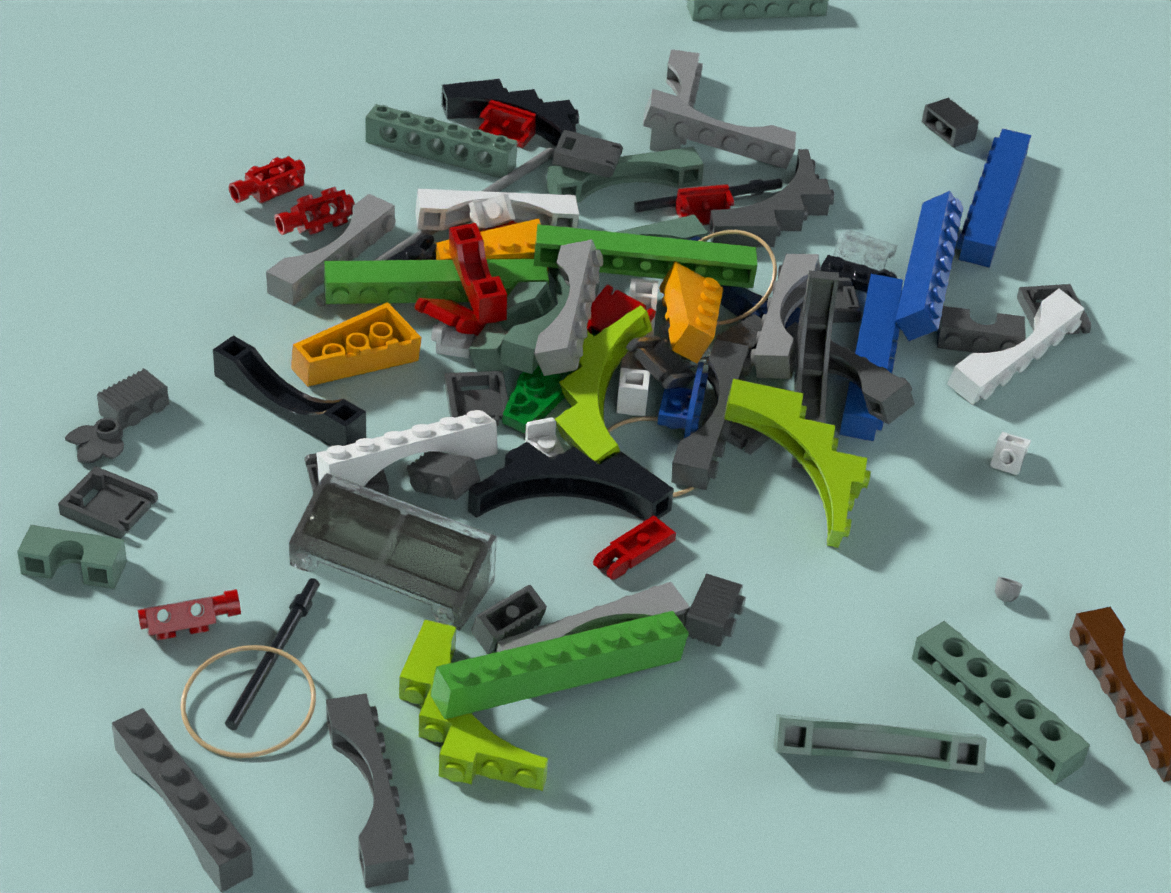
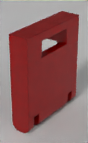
[587,284,656,334]
[414,298,486,336]

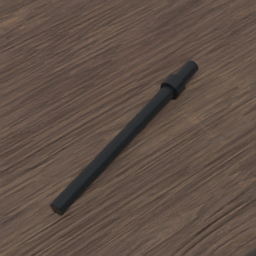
[634,178,782,212]
[225,578,320,730]

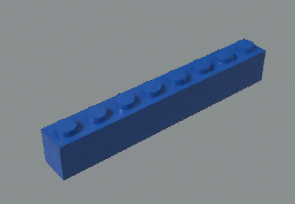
[956,128,1031,268]
[895,191,964,341]
[839,274,903,441]

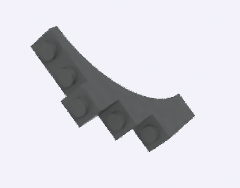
[709,149,834,247]
[791,270,839,469]

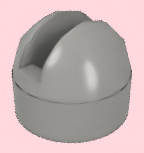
[995,577,1023,602]

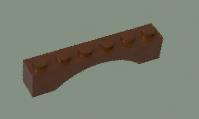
[1070,606,1171,782]

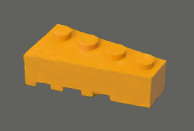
[436,218,548,271]
[659,261,723,364]
[291,302,422,387]

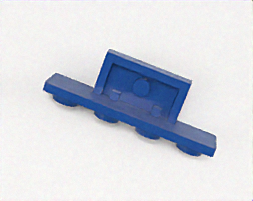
[657,362,708,438]

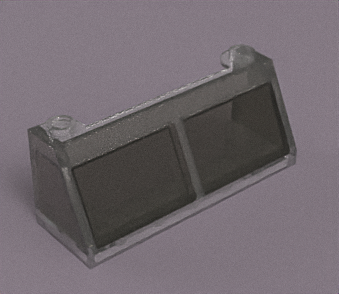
[289,473,497,631]

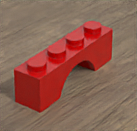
[449,223,507,325]

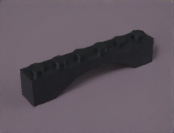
[213,335,366,446]

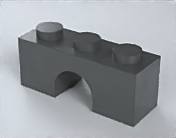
[937,306,1026,353]

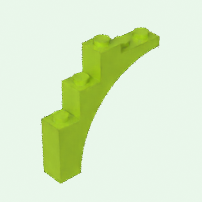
[555,305,653,465]
[724,379,871,548]
[399,620,548,791]

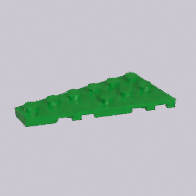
[502,328,600,434]

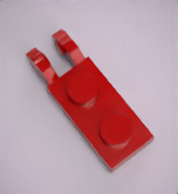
[593,515,676,580]

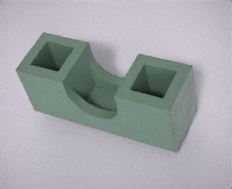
[17,525,127,589]

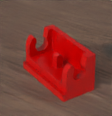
[478,100,536,149]
[676,184,735,225]

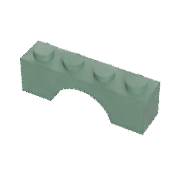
[468,282,556,372]

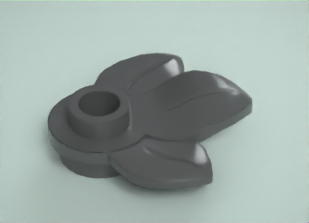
[65,418,124,463]

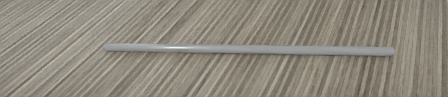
[315,147,555,307]

